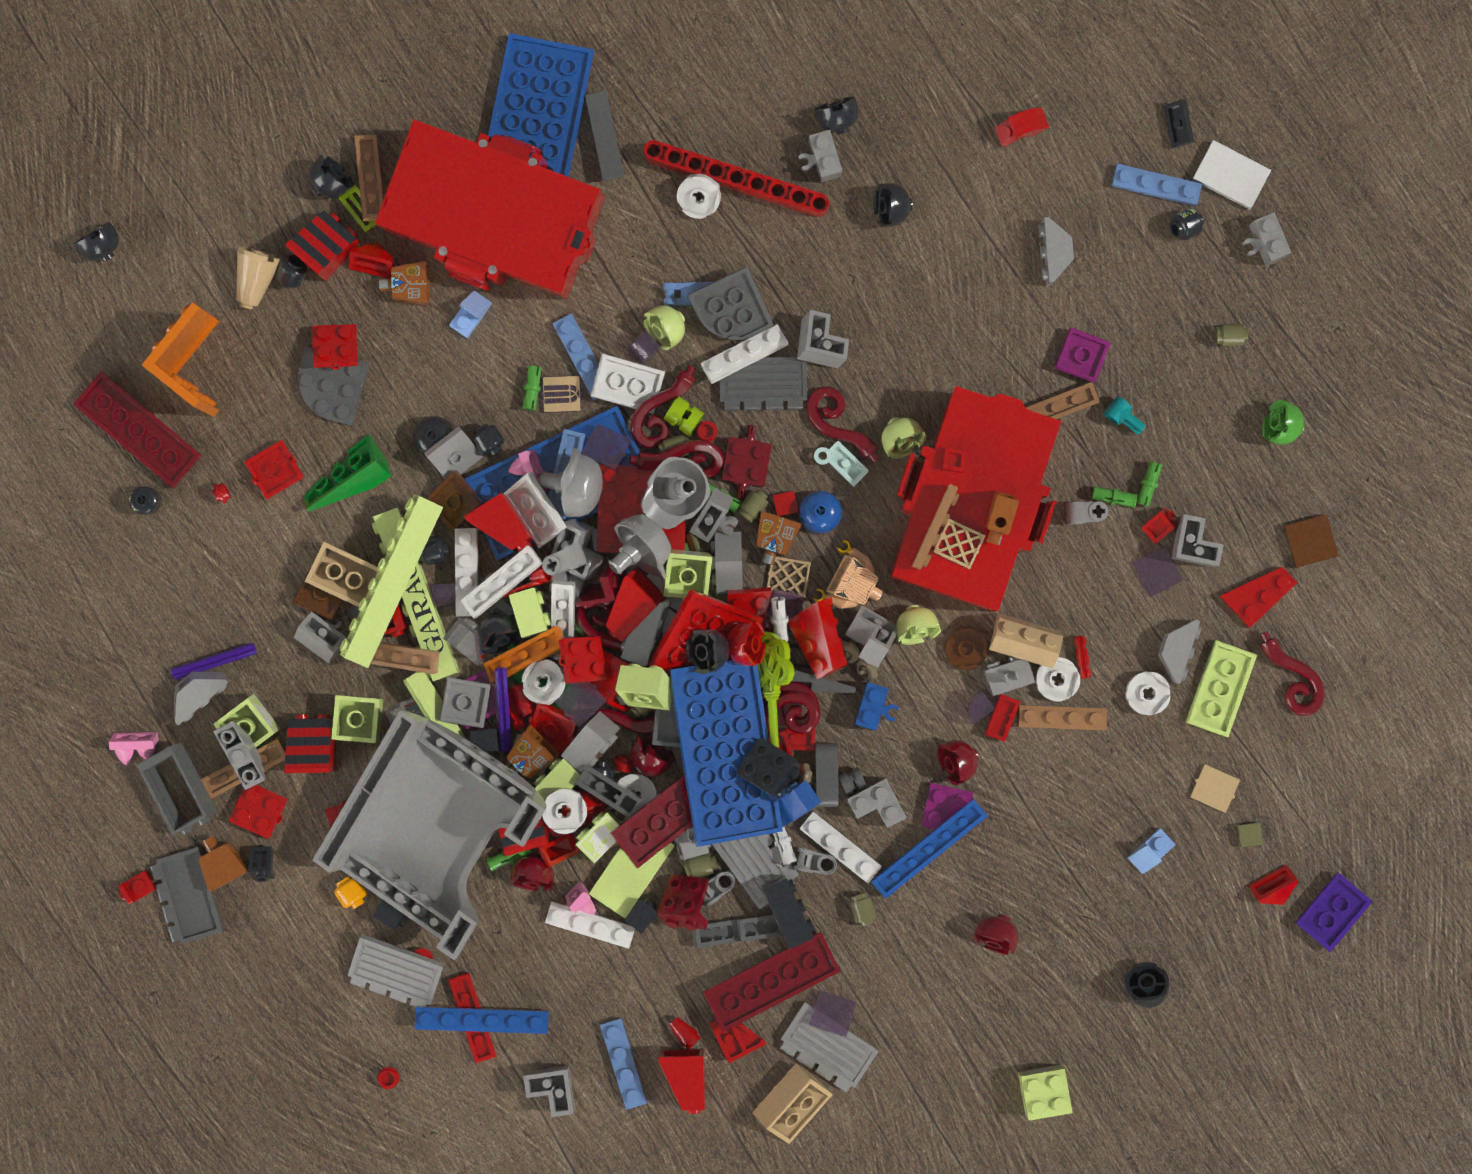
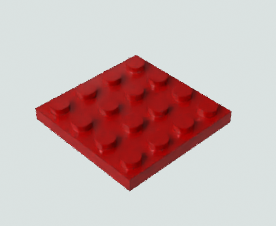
[597,465,686,553]
[648,589,763,675]

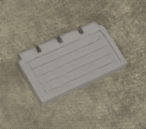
[712,834,799,909]
[348,934,445,1007]
[780,1001,878,1092]

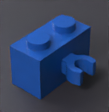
[854,682,899,731]
[778,780,821,827]

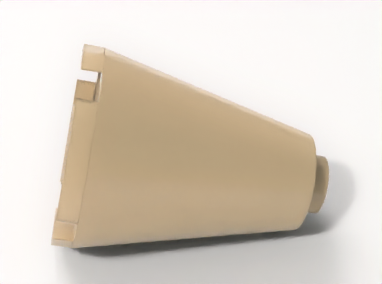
[236,246,281,309]

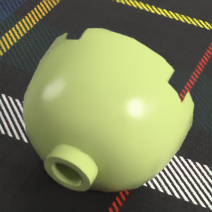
[644,305,685,351]
[882,417,927,459]
[896,605,941,645]

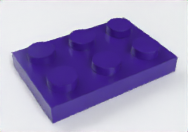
[1295,872,1373,952]

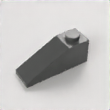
[621,600,671,667]
[575,765,643,818]

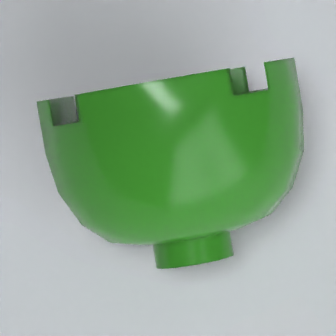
[1262,400,1304,445]

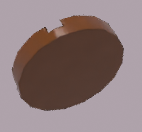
[944,627,988,671]

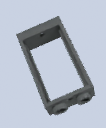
[136,743,217,835]

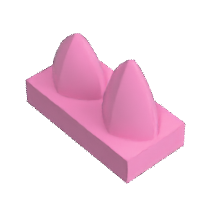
[508,450,549,493]
[109,732,159,765]
[565,881,596,915]

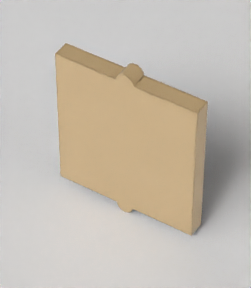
[1190,764,1240,813]

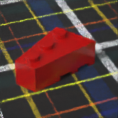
[788,597,847,679]

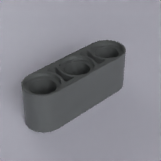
[815,743,839,807]

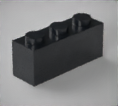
[761,875,815,949]

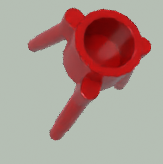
[502,565,552,598]

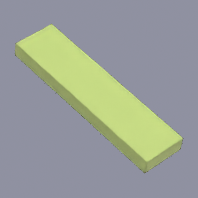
[403,672,466,739]

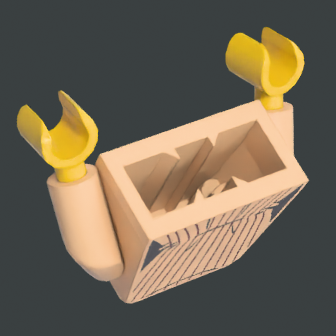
[813,540,882,609]

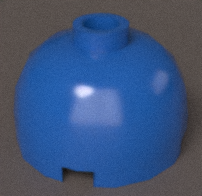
[798,490,842,534]

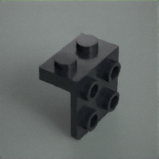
[736,738,800,802]

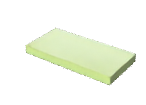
[1186,640,1257,737]
[589,843,675,918]

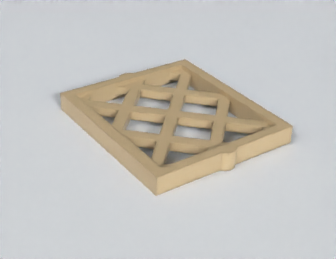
[933,519,985,569]
[767,557,811,598]

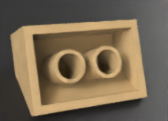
[305,542,379,607]
[989,613,1063,668]
[752,1063,833,1144]

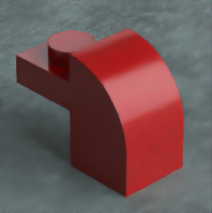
[995,108,1050,147]

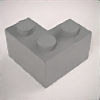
[797,310,849,368]
[1171,514,1223,567]
[551,518,604,581]
[711,532,743,594]
[845,605,898,668]
[561,712,620,773]
[846,777,907,828]
[523,1065,575,1117]

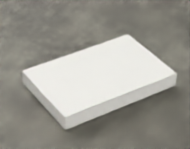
[1192,140,1271,210]
[590,354,665,414]
[504,472,567,548]

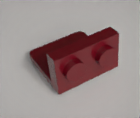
[574,565,627,608]
[657,875,709,931]

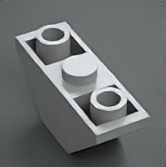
[1038,217,1074,286]
[1158,620,1201,684]
[173,672,228,725]
[213,721,266,790]

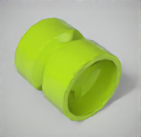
[664,396,705,436]

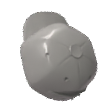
[539,448,603,517]
[641,457,710,529]
[609,514,671,580]

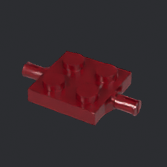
[721,425,772,499]

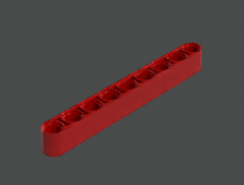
[644,140,829,217]

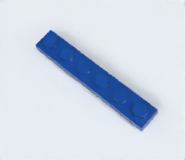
[871,798,988,899]
[415,1006,549,1034]

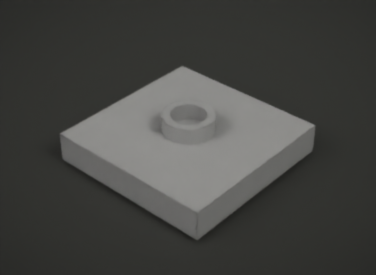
[424,426,484,479]
[439,677,491,728]

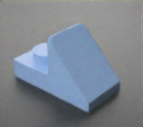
[449,291,492,339]
[1127,828,1176,874]

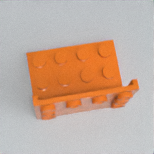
[142,302,220,417]

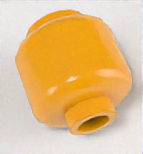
[334,876,367,910]

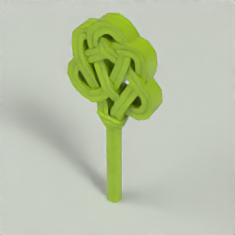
[757,632,795,748]

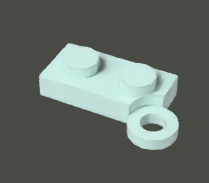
[814,441,869,487]

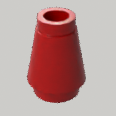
[511,684,537,718]
[669,1016,701,1050]

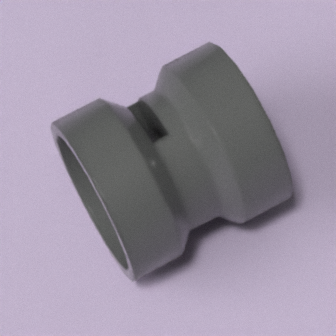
[838,767,867,796]

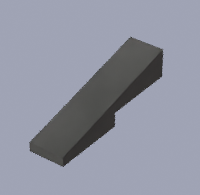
[585,91,624,181]
[792,670,855,693]
[692,914,784,948]

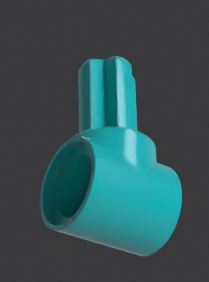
[1103,396,1145,435]

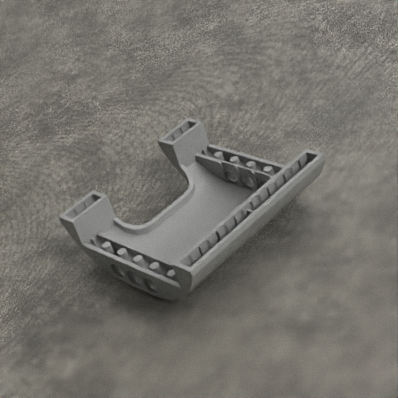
[312,710,546,960]

